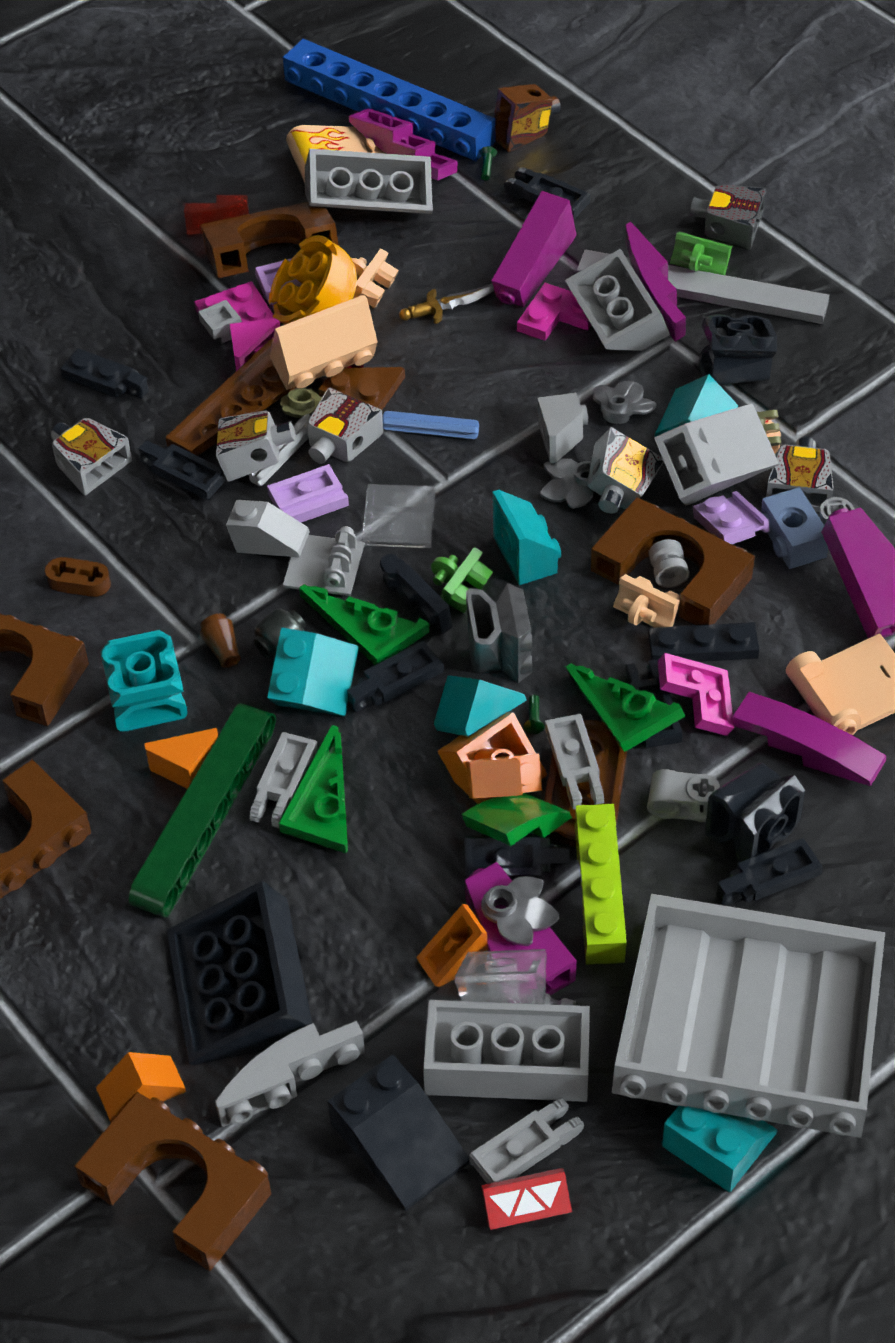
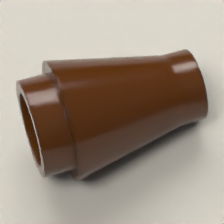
[200,613,241,668]

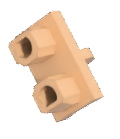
[351,249,399,308]
[613,574,680,627]

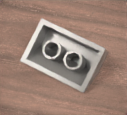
[565,249,670,351]

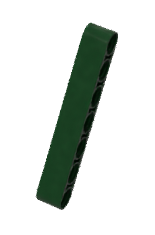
[129,703,276,917]

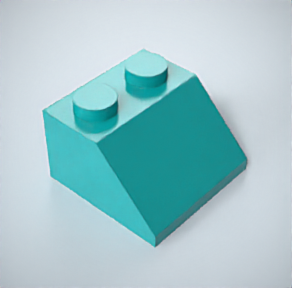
[493,490,561,585]
[267,627,359,717]
[662,1106,777,1192]

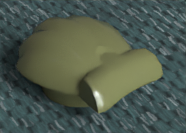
[280,388,322,418]

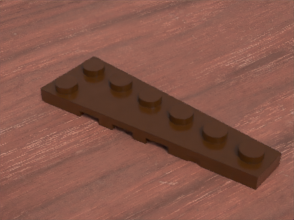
[166,337,296,456]

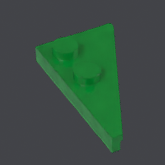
[299,584,429,665]
[566,663,685,752]
[279,725,348,853]

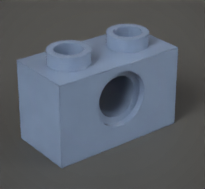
[761,487,828,569]

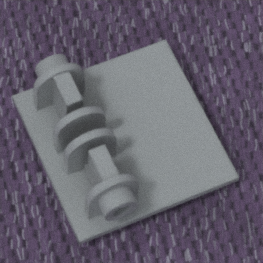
[283,526,365,596]

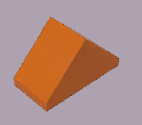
[144,728,218,789]
[416,904,488,987]
[96,1052,186,1123]

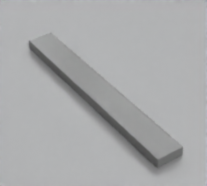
[577,249,830,324]

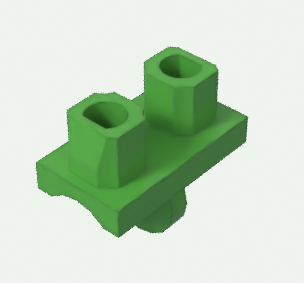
[670,232,732,275]
[431,547,493,613]

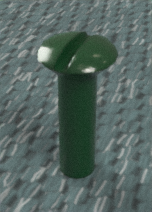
[480,146,497,181]
[523,695,545,735]

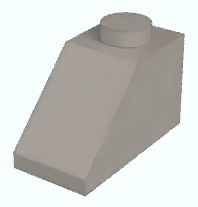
[537,393,588,463]
[226,500,310,557]

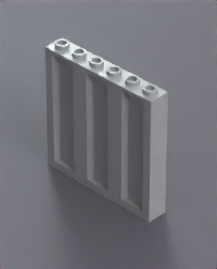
[612,894,885,1138]

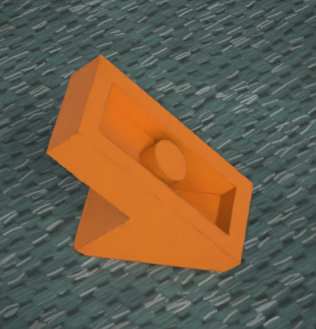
[466,753,542,798]

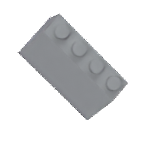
[305,149,433,214]
[424,1000,590,1102]

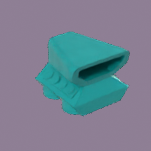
[100,630,188,732]

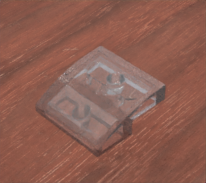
[362,484,436,548]

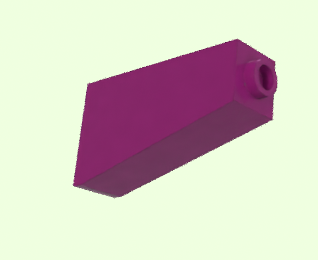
[492,191,577,307]
[821,507,895,638]
[465,862,577,1004]

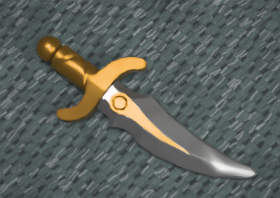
[399,283,494,324]

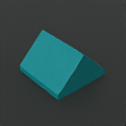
[655,374,738,437]
[434,675,527,736]

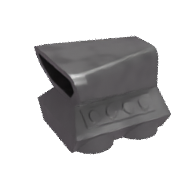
[466,583,532,683]

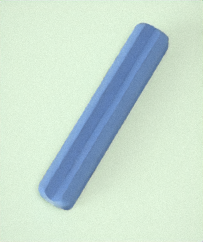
[382,411,479,440]

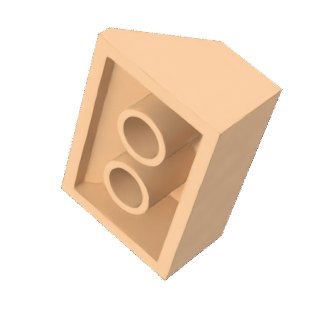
[270,295,378,390]

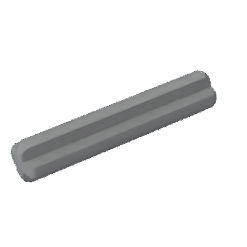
[249,414,311,486]

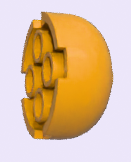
[269,235,357,325]

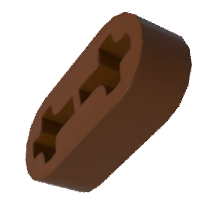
[45,557,111,597]

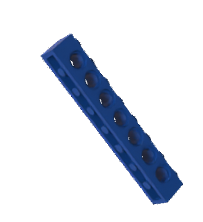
[283,39,496,161]

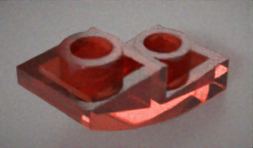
[184,195,249,235]

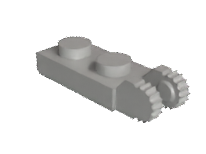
[545,714,604,809]
[249,732,318,828]
[469,1098,585,1184]

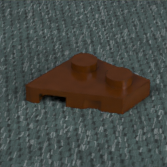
[319,367,405,410]

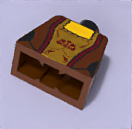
[494,84,561,152]

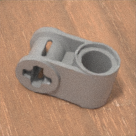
[647,769,720,822]

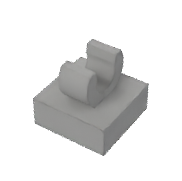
[198,300,241,344]

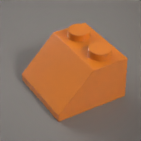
[438,712,548,804]

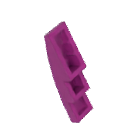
[349,108,458,181]
[626,222,686,342]
[733,692,886,786]

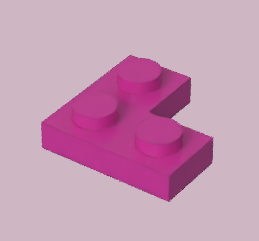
[194,281,274,322]
[517,283,591,341]
[658,653,734,736]

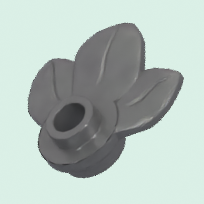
[593,381,657,424]
[540,459,594,509]
[481,876,559,946]

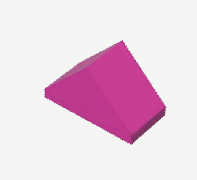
[230,318,280,371]

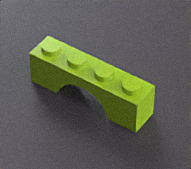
[575,804,627,965]

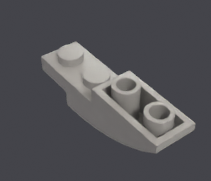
[215,1021,365,1127]

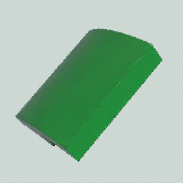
[462,793,572,846]

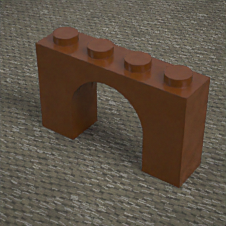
[200,202,339,278]
[591,497,755,625]
[0,614,89,727]
[0,759,91,899]
[75,1092,271,1271]

